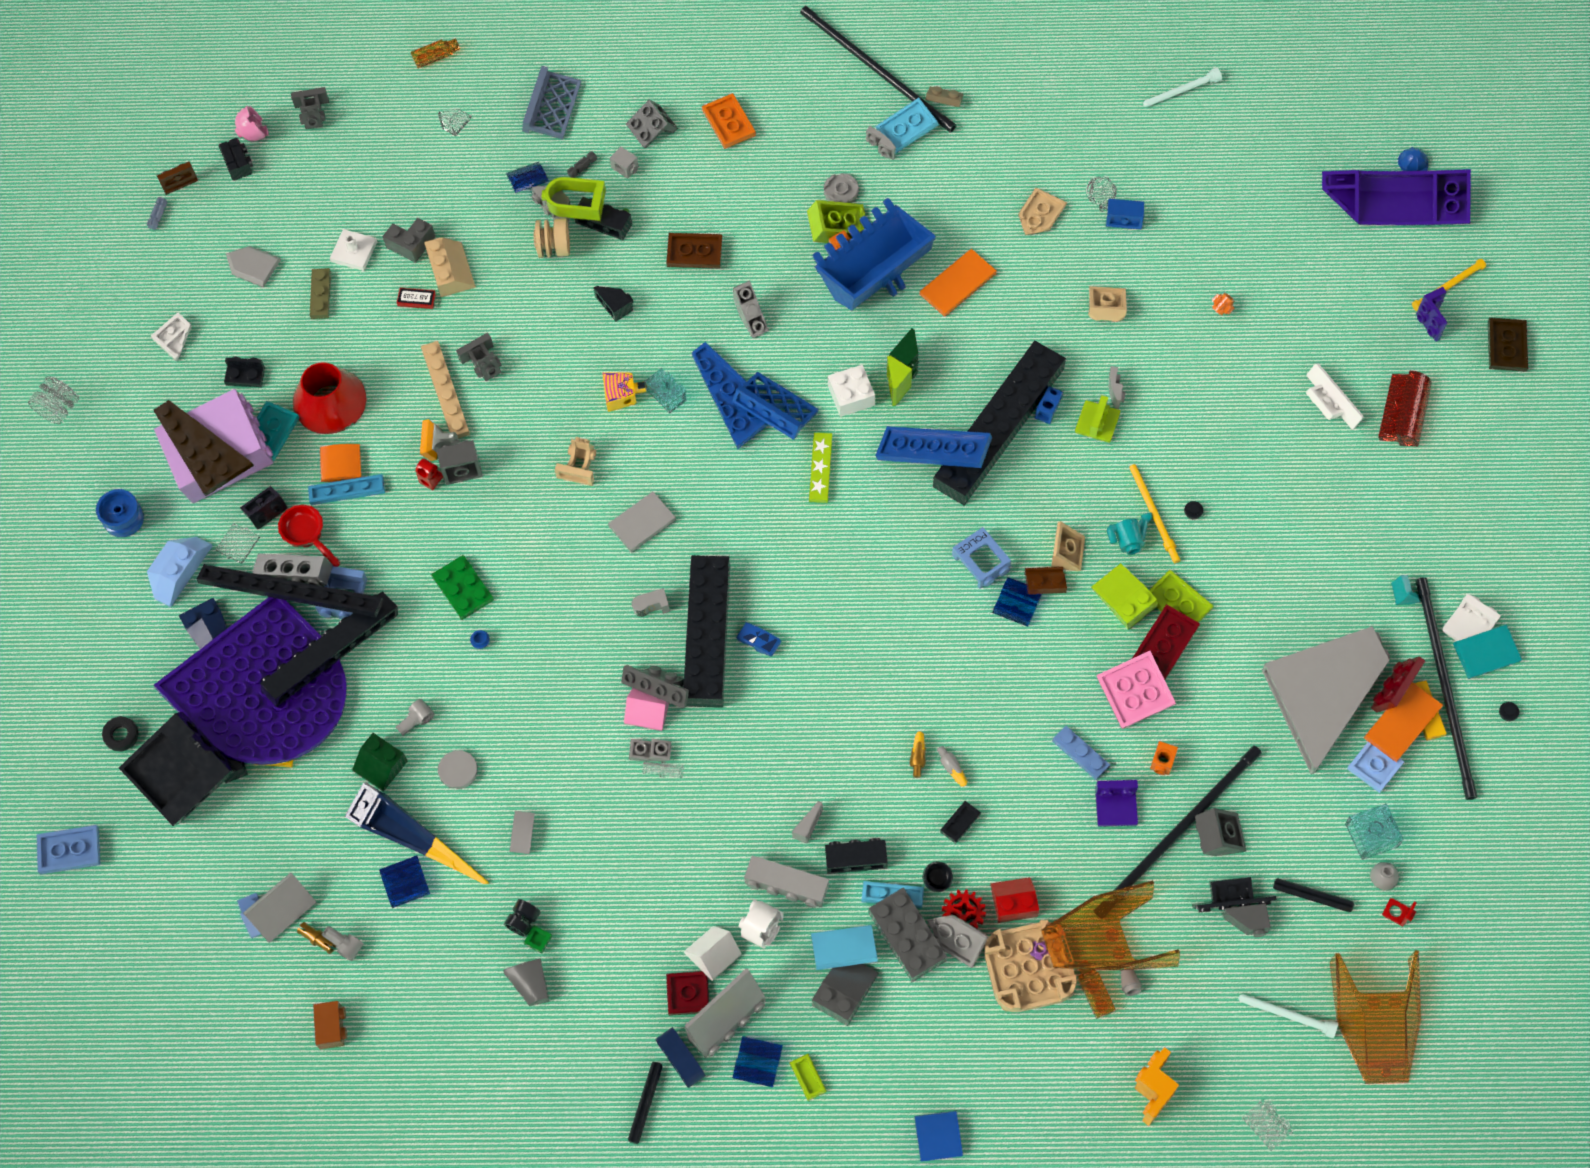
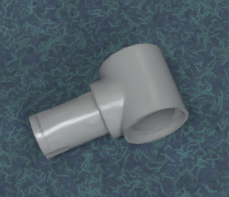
[396,699,435,736]
[322,926,364,961]

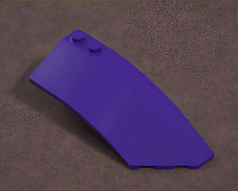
[1322,169,1471,225]

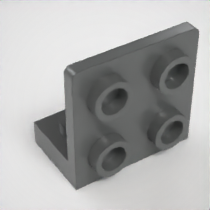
[626,99,678,148]

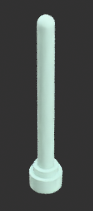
[1143,68,1222,107]
[1238,994,1338,1038]

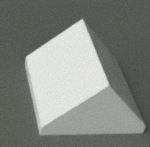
[684,926,742,981]

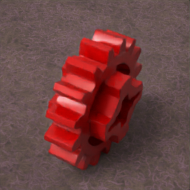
[942,889,986,929]

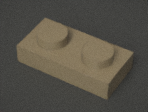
[925,86,964,107]

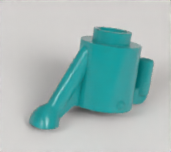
[1106,512,1152,555]

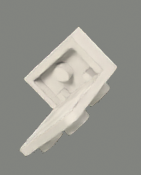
[1442,593,1501,641]

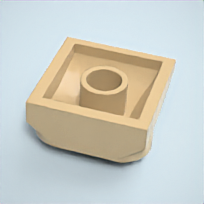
[1088,286,1127,322]

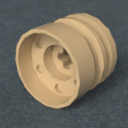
[534,218,570,258]

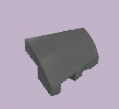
[503,958,550,1006]

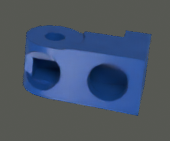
[1035,386,1063,424]

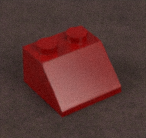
[990,877,1039,923]

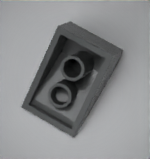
[812,964,879,1026]

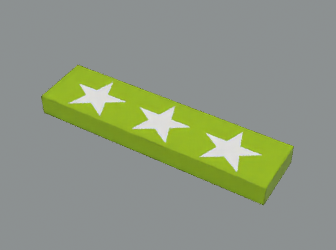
[809,432,832,503]

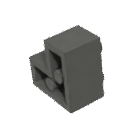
[382,218,436,263]

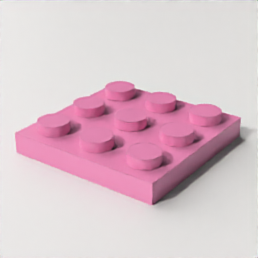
[1096,651,1176,729]

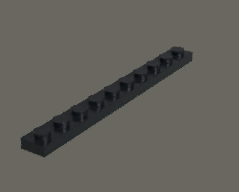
[197,564,383,617]

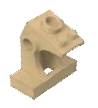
[555,437,596,486]

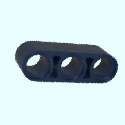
[655,1027,706,1088]

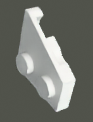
[151,313,191,361]

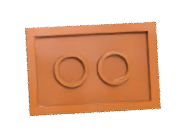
[702,93,756,149]

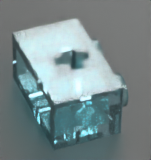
[645,368,687,414]

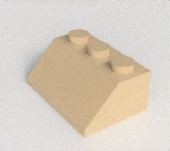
[424,237,476,297]

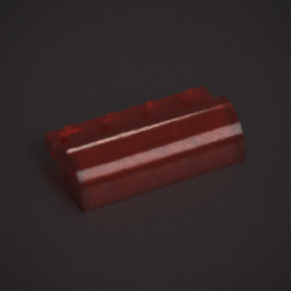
[1378,370,1432,447]

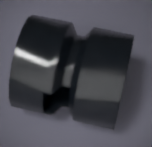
[504,899,541,937]

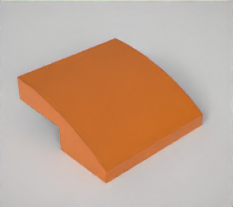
[320,444,361,482]

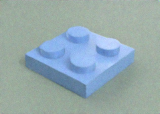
[1347,742,1404,793]

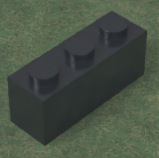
[574,197,632,240]
[825,838,888,874]

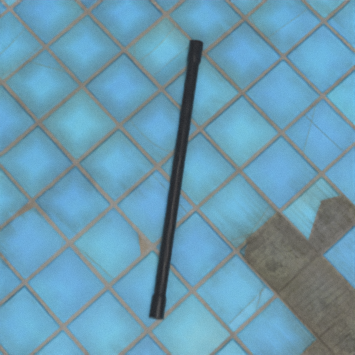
[800,6,957,133]
[1416,578,1478,800]
[1093,745,1262,919]

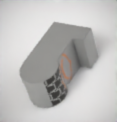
[632,588,670,617]

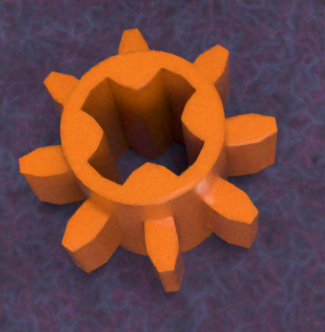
[1212,293,1235,315]

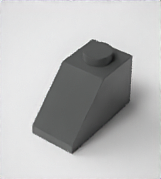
[1223,904,1271,937]

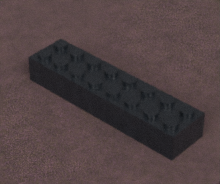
[683,555,730,708]

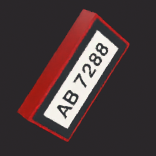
[397,288,436,309]

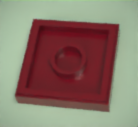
[666,971,709,1016]

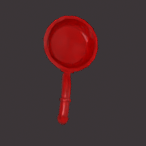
[278,504,340,567]

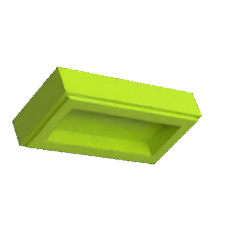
[789,1054,827,1101]

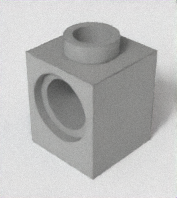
[610,147,639,179]

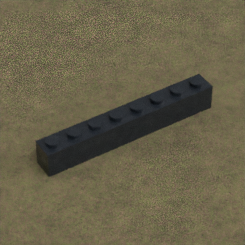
[260,591,398,707]

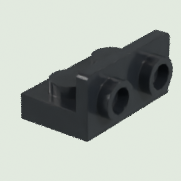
[224,356,265,388]
[240,486,288,529]

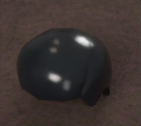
[922,861,953,892]

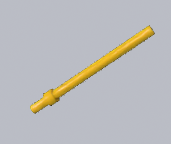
[1129,464,1181,564]

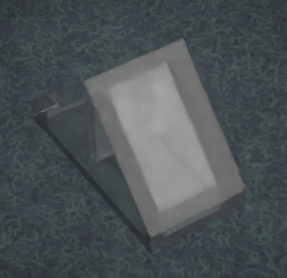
[438,108,472,136]

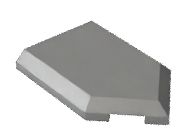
[226,246,281,287]
[927,915,989,968]

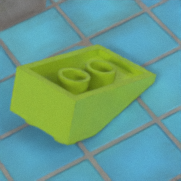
[807,200,866,243]
[1091,563,1158,630]

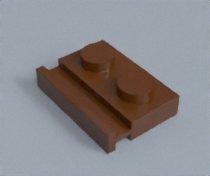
[156,161,198,195]
[1024,567,1067,594]

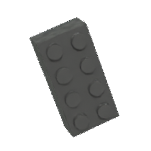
[868,887,947,982]

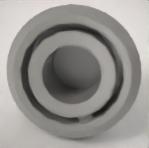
[1370,862,1399,890]

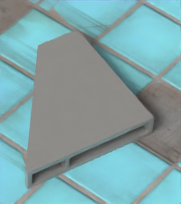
[1262,626,1390,775]

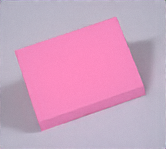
[624,688,669,731]

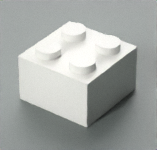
[828,365,875,417]

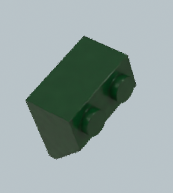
[889,328,919,379]
[352,733,408,792]

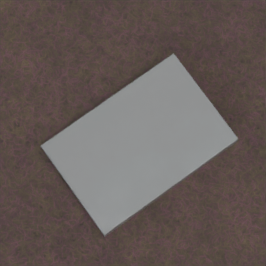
[608,491,676,553]
[243,872,316,943]

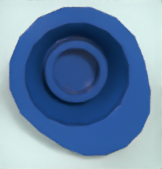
[1398,147,1428,171]

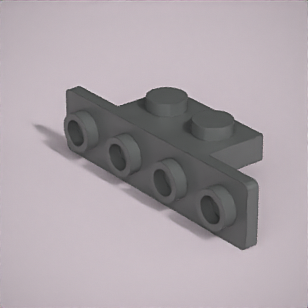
[621,665,689,708]

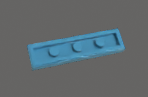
[308,474,385,505]

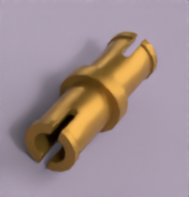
[297,922,336,954]

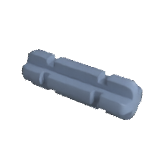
[147,197,167,230]

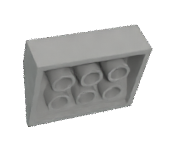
[685,968,766,1058]

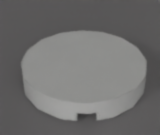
[824,173,859,203]
[438,750,478,789]

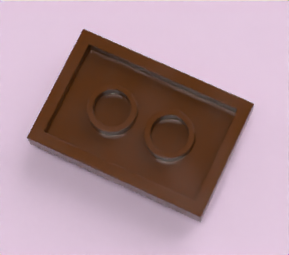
[666,233,723,269]

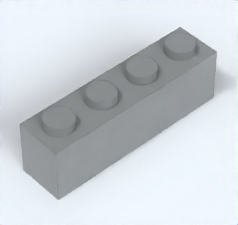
[744,855,829,908]

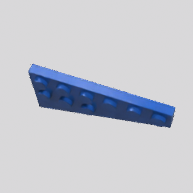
[692,342,769,449]

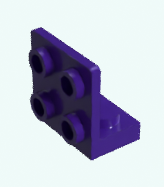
[1416,287,1447,342]
[1095,780,1138,827]

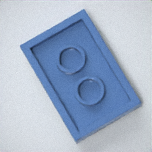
[37,825,100,875]

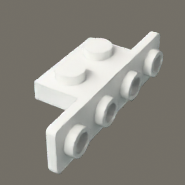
[1306,363,1364,429]

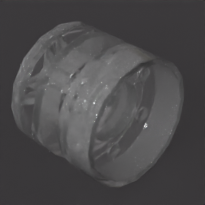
[28,376,79,425]

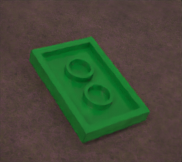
[431,555,494,620]

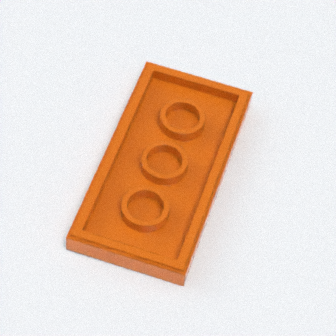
[919,249,997,317]
[1364,682,1443,762]

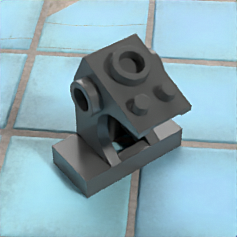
[291,87,329,129]
[456,332,502,381]

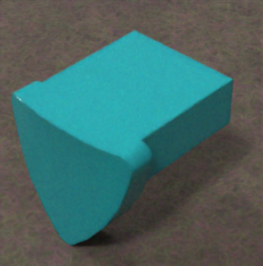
[1391,575,1420,605]

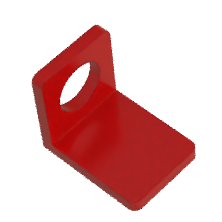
[1382,898,1417,927]

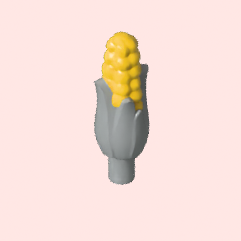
[937,746,967,787]

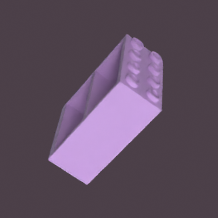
[154,389,273,503]

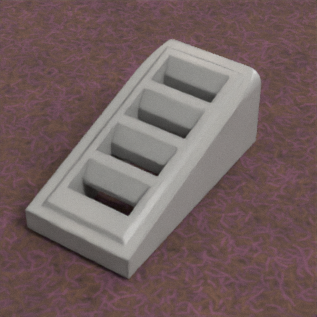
[792,801,823,844]

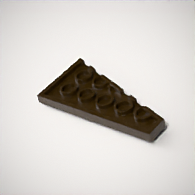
[153,400,254,496]

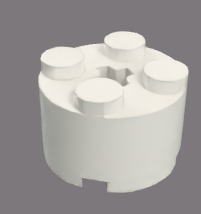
[739,900,784,949]

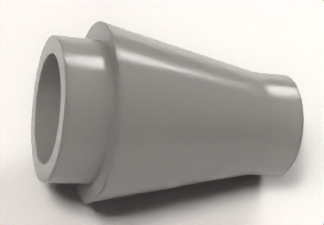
[1119,963,1142,996]

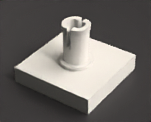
[330,229,377,271]

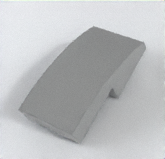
[866,126,896,160]
[1108,366,1126,409]
[629,739,671,762]
[509,811,535,854]

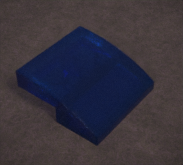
[506,161,549,193]
[992,577,1042,627]
[379,855,431,908]
[732,1036,783,1087]

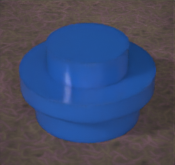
[470,630,490,649]

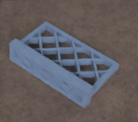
[522,66,581,140]

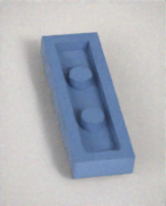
[1052,726,1110,780]

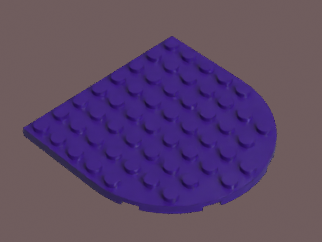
[154,597,347,765]

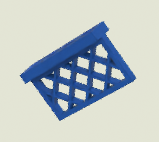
[732,372,819,440]

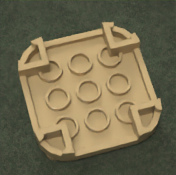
[984,920,1077,1012]

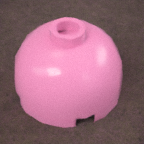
[235,106,269,142]

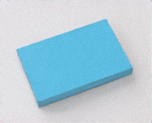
[875,98,939,154]
[811,925,878,970]

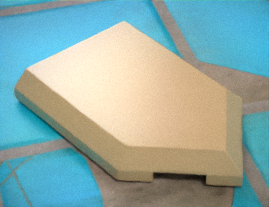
[1018,188,1067,236]

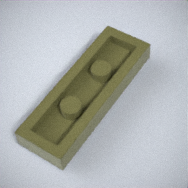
[310,268,331,319]

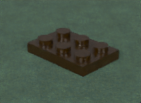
[1488,317,1528,372]

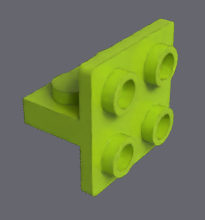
[1075,395,1121,443]

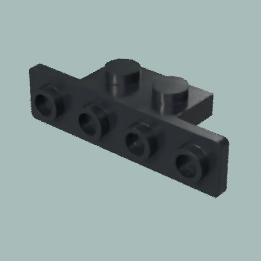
[1192,877,1277,912]

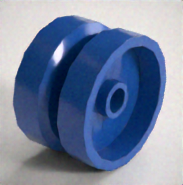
[96,489,144,537]

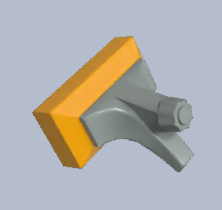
[420,419,461,461]

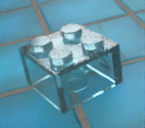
[1345,803,1404,860]

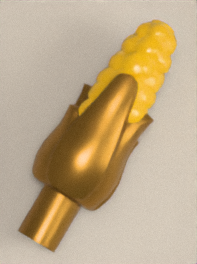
[910,731,926,778]

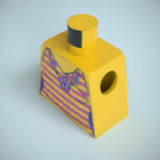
[602,372,646,412]

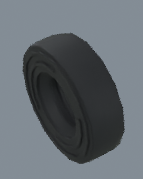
[102,716,139,752]

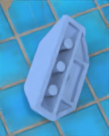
[147,537,213,607]

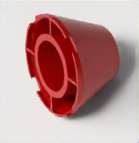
[293,362,367,434]

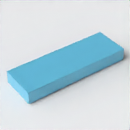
[861,881,924,909]

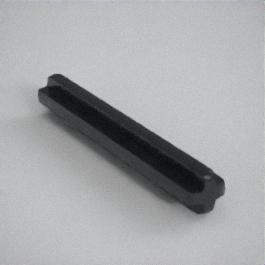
[1273,878,1354,912]
[628,1062,663,1144]

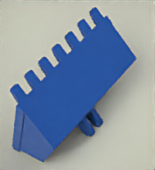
[812,198,936,311]

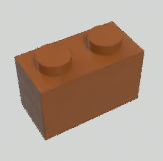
[313,1001,347,1049]

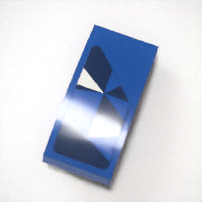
[736,622,782,657]

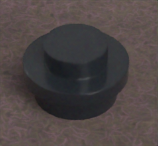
[1184,501,1203,520]
[1499,702,1520,721]

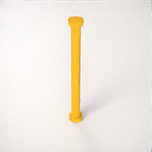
[1412,258,1486,311]

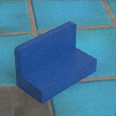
[1106,199,1144,230]

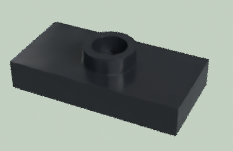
[940,801,981,844]

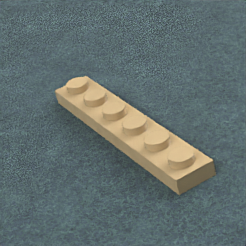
[421,341,470,439]

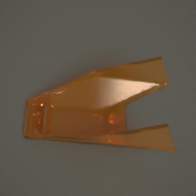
[1041,880,1180,971]
[1329,950,1421,1084]

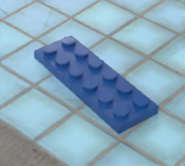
[875,426,992,468]

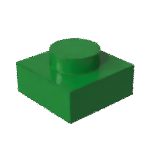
[524,925,552,954]

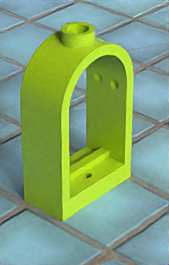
[541,177,606,221]

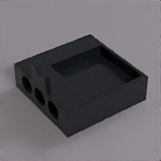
[119,712,237,826]

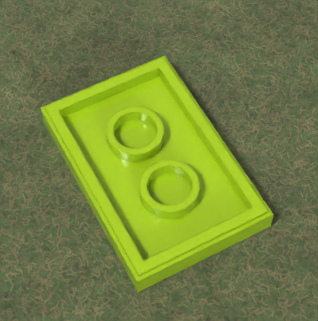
[1149,569,1214,623]

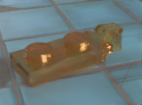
[410,38,460,69]
[1077,960,1116,1019]

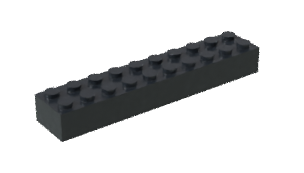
[933,340,1066,506]

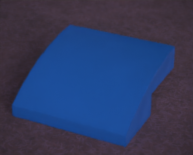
[914,1111,963,1162]

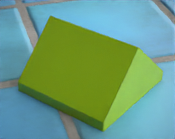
[886,356,912,406]

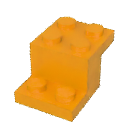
[1134,1047,1179,1126]

